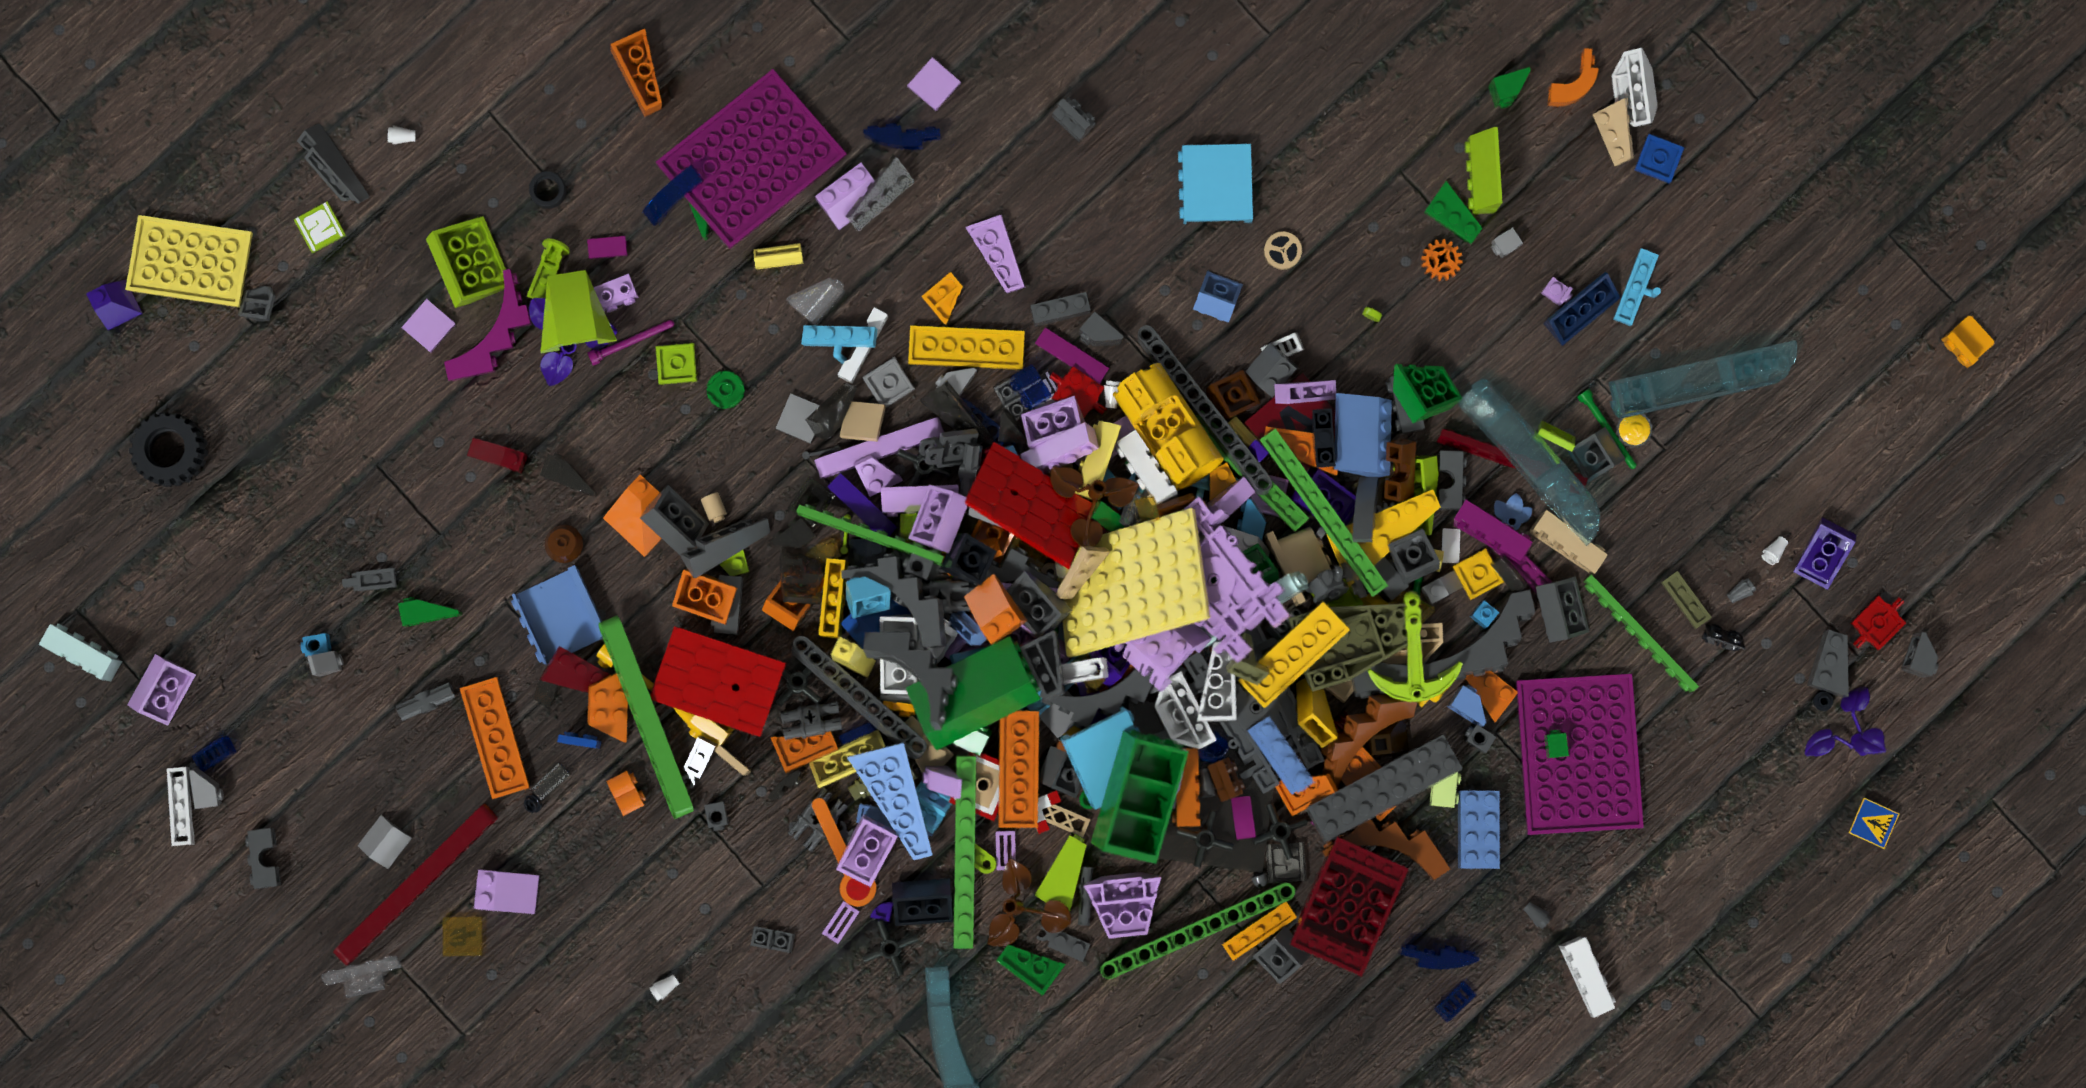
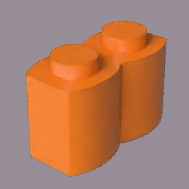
[606,771,646,816]

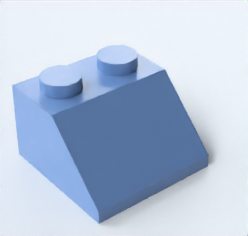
[1193,271,1243,323]
[1447,685,1486,727]

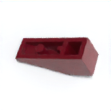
[467,438,528,474]

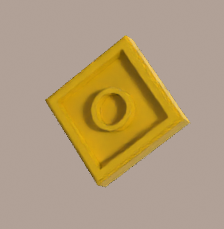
[1452,549,1505,600]

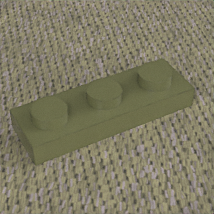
[1661,571,1712,629]

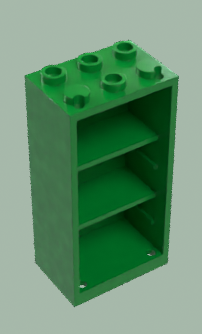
[905,636,1041,751]
[1091,729,1189,864]

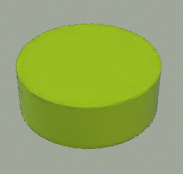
[1362,307,1382,322]

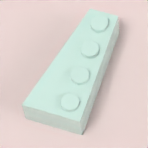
[39,623,122,682]

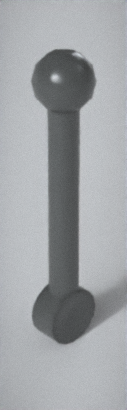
[802,445,842,459]

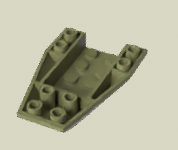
[1288,604,1411,692]

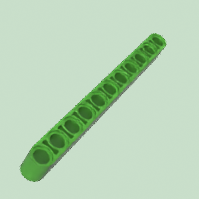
[598,616,694,819]
[1100,883,1295,979]

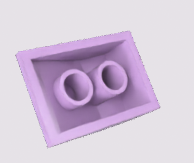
[836,814,898,887]
[474,870,539,914]

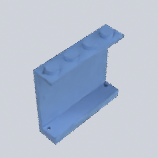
[511,565,603,665]
[1247,717,1314,795]

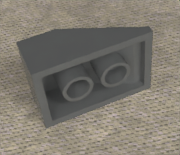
[1007,570,1073,638]

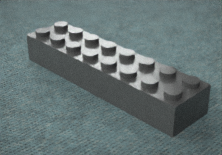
[1306,734,1463,844]

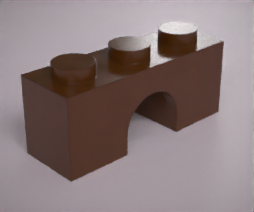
[1384,439,1416,502]

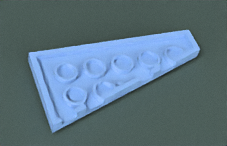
[847,742,933,860]

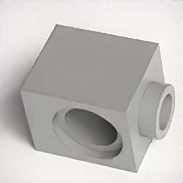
[1491,228,1523,258]

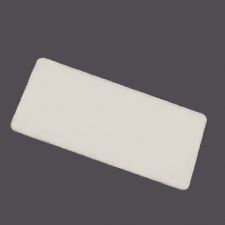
[1442,528,1460,563]

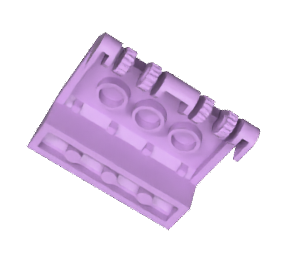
[1112,623,1212,692]

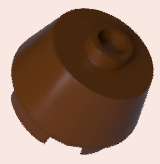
[545,525,583,563]

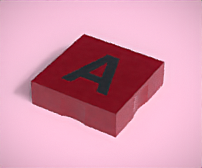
[1244,373,1335,471]

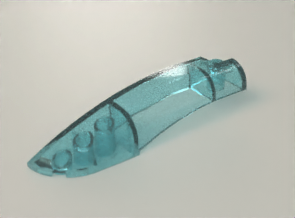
[1608,340,1797,419]
[1458,379,1600,546]
[925,965,979,1088]

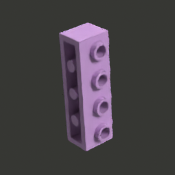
[593,274,639,313]
[1021,422,1099,475]

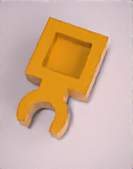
[883,701,915,717]

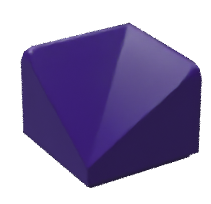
[1248,440,1269,463]

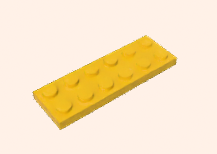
[908,326,1025,370]
[1238,601,1350,708]

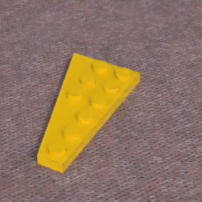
[1326,489,1441,587]

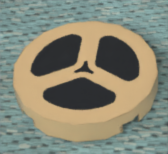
[1264,231,1302,270]

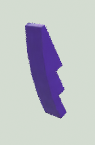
[828,473,897,536]

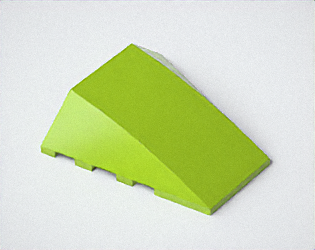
[541,270,617,353]

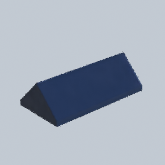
[1543,272,1620,346]

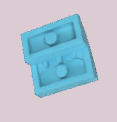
[916,781,952,834]

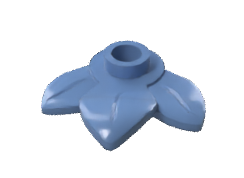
[1494,493,1532,531]

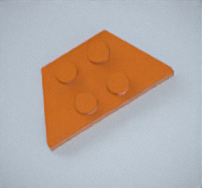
[588,673,628,742]

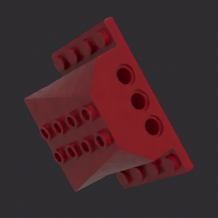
[1290,837,1409,977]

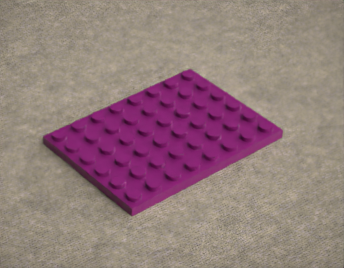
[656,69,847,249]
[1516,674,1644,835]

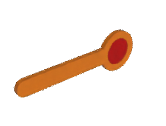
[812,798,876,907]

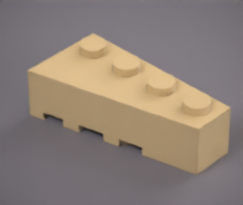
[1528,510,1607,575]

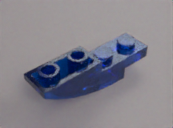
[863,123,941,150]
[1398,944,1480,969]

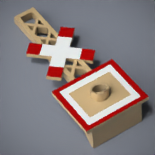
[949,751,1090,837]

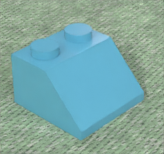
[846,577,890,619]

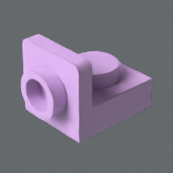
[1541,277,1573,306]

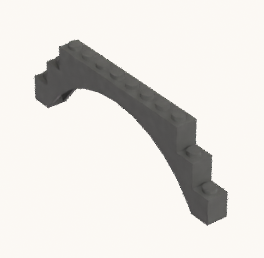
[1352,590,1535,699]

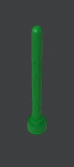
[1577,388,1636,469]

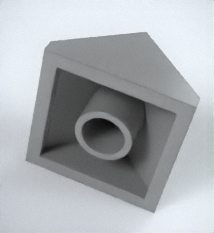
[358,815,412,869]

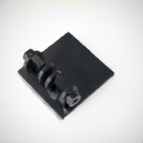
[1702,624,1745,651]

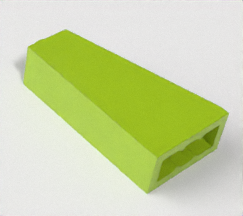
[1034,834,1086,910]

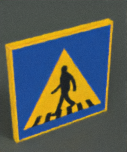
[1848,798,1899,849]

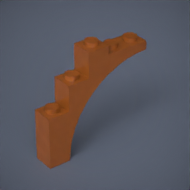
[1321,694,1417,789]
[1321,820,1450,880]

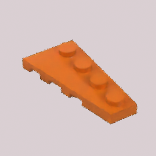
[1263,427,1338,476]

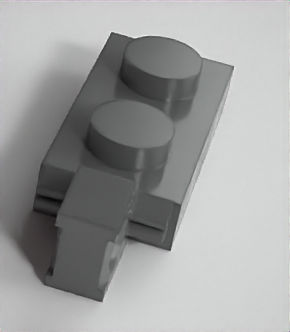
[342,568,397,592]

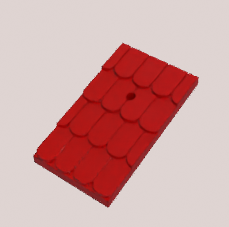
[965,442,1092,569]
[650,626,786,737]

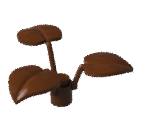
[1050,466,1139,547]
[987,859,1072,947]

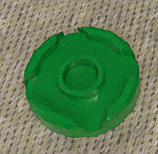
[706,371,745,409]

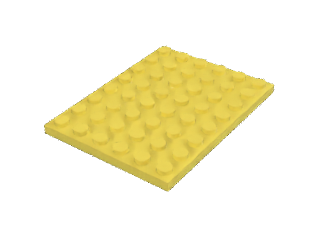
[1055,508,1210,658]

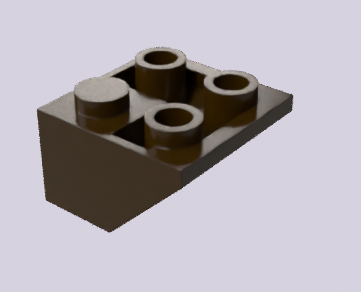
[1369,719,1409,756]

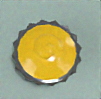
[1616,411,1653,448]

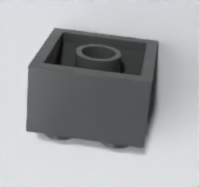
[1079,311,1124,347]
[1245,342,1299,398]
[1567,427,1626,483]
[1388,529,1440,585]
[1901,632,1939,678]
[1038,746,1081,798]
[1253,926,1312,984]

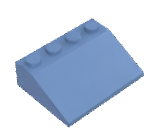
[1334,393,1392,477]

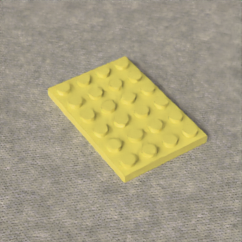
[125,215,253,308]

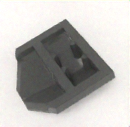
[238,286,276,322]

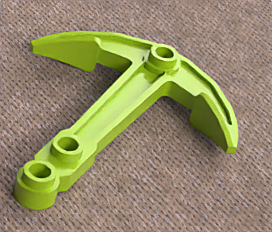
[1367,591,1463,702]

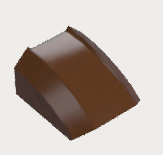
[1206,370,1261,421]

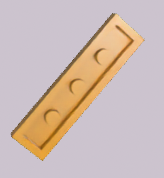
[1222,902,1297,961]

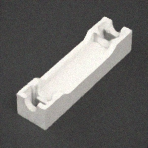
[838,308,888,384]
[1033,658,1109,685]
[167,767,195,846]

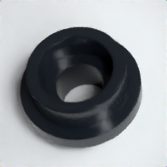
[1813,692,1833,711]
[524,794,542,813]

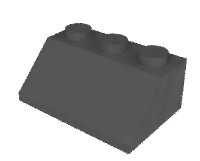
[640,485,709,556]
[1536,576,1589,643]

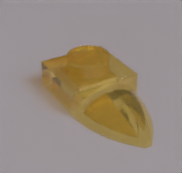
[802,538,841,564]

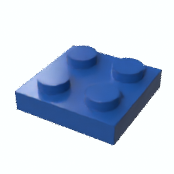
[1634,134,1684,184]
[557,732,602,749]

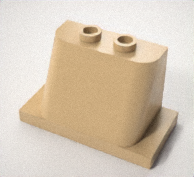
[1263,526,1332,607]

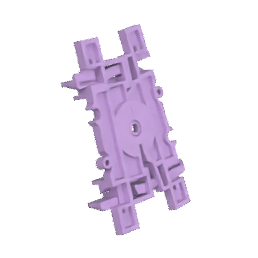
[1184,497,1290,663]

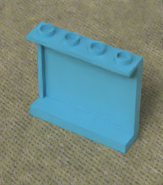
[1178,144,1253,224]
[1060,707,1140,810]

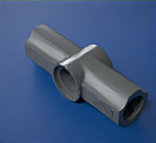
[958,443,983,497]
[396,682,456,721]

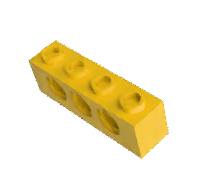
[819,558,849,638]

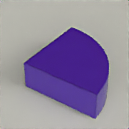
[870,902,893,922]

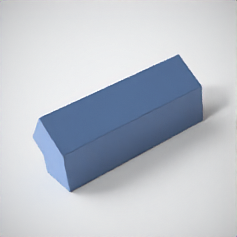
[949,611,987,645]

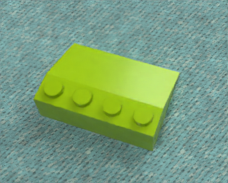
[1465,127,1503,214]
[426,216,506,308]

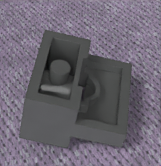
[1052,97,1095,143]

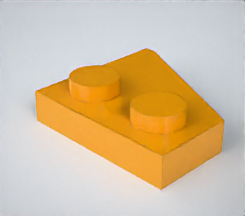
[921,272,963,325]
[1209,463,1236,500]

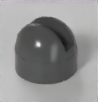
[1251,872,1268,888]

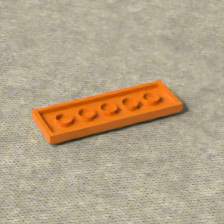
[460,677,530,799]
[998,711,1039,828]

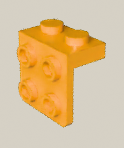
[1941,316,1994,368]

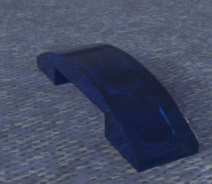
[643,165,703,226]

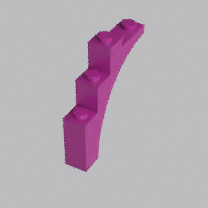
[444,269,532,381]

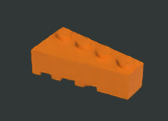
[611,29,662,117]
[1172,748,1201,827]

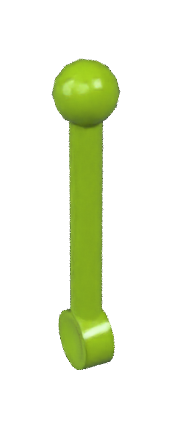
[840,514,851,554]

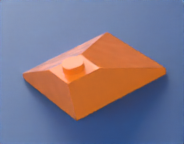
[603,475,662,557]

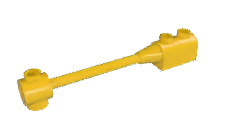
[596,644,734,748]

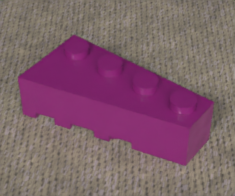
[1454,500,1532,564]

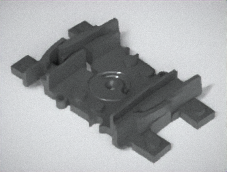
[1183,624,1325,794]

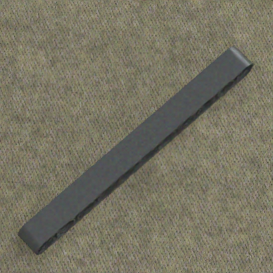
[1137,325,1272,495]

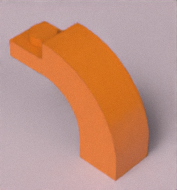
[1548,48,1598,106]

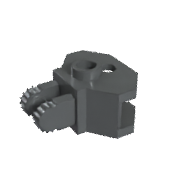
[1306,565,1349,604]

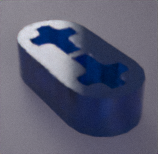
[839,722,876,745]

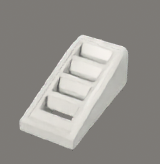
[1261,332,1304,357]

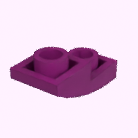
[1231,796,1256,840]

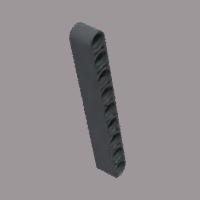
[791,636,927,759]

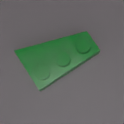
[1424,181,1482,244]
[996,945,1066,996]

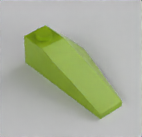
[1393,455,1439,535]

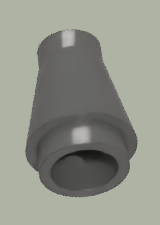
[1726,578,1756,603]
[1198,768,1217,798]
[1523,901,1552,929]

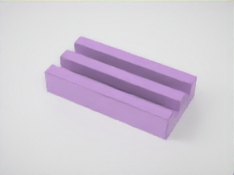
[996,831,1016,870]
[822,901,860,944]

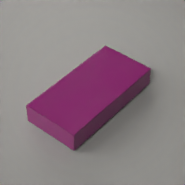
[587,236,628,259]

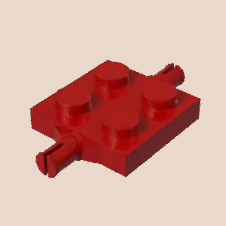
[1049,366,1106,418]
[1851,596,1906,650]

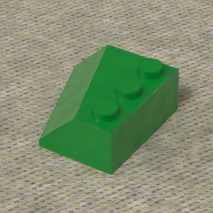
[1393,364,1463,424]

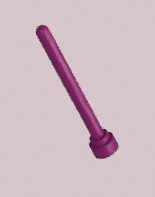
[587,320,674,366]

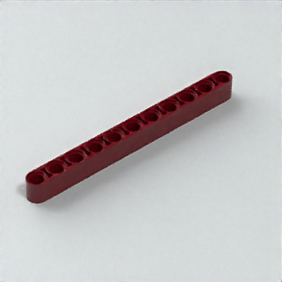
[333,803,499,966]

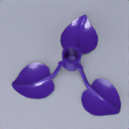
[529,298,617,386]
[1805,686,1886,757]

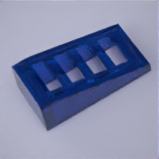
[192,736,237,772]
[1434,981,1477,1023]

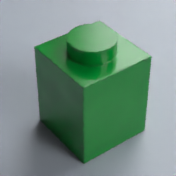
[1544,730,1569,758]

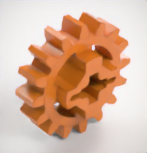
[1421,239,1463,281]

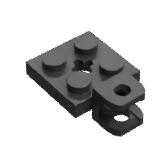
[919,429,979,468]

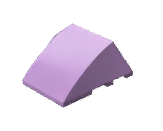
[1084,872,1161,938]

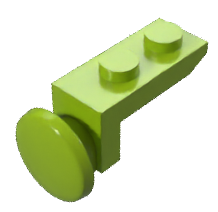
[527,238,570,299]

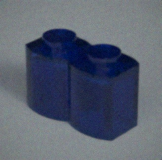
[1010,364,1052,410]

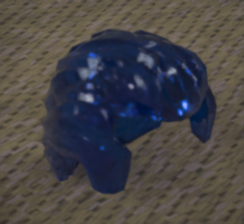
[1198,731,1229,762]

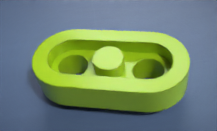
[974,844,996,874]

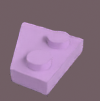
[853,455,903,497]

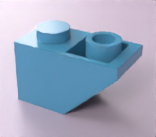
[1236,496,1266,541]

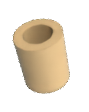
[701,492,727,523]

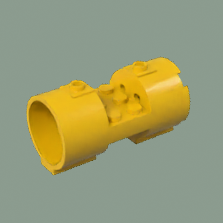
[1113,363,1224,491]

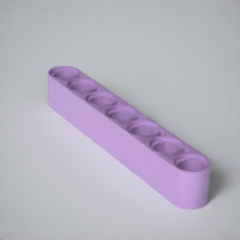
[814,417,944,479]

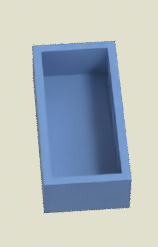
[1458,791,1500,869]

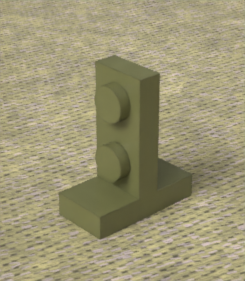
[1226,633,1269,685]

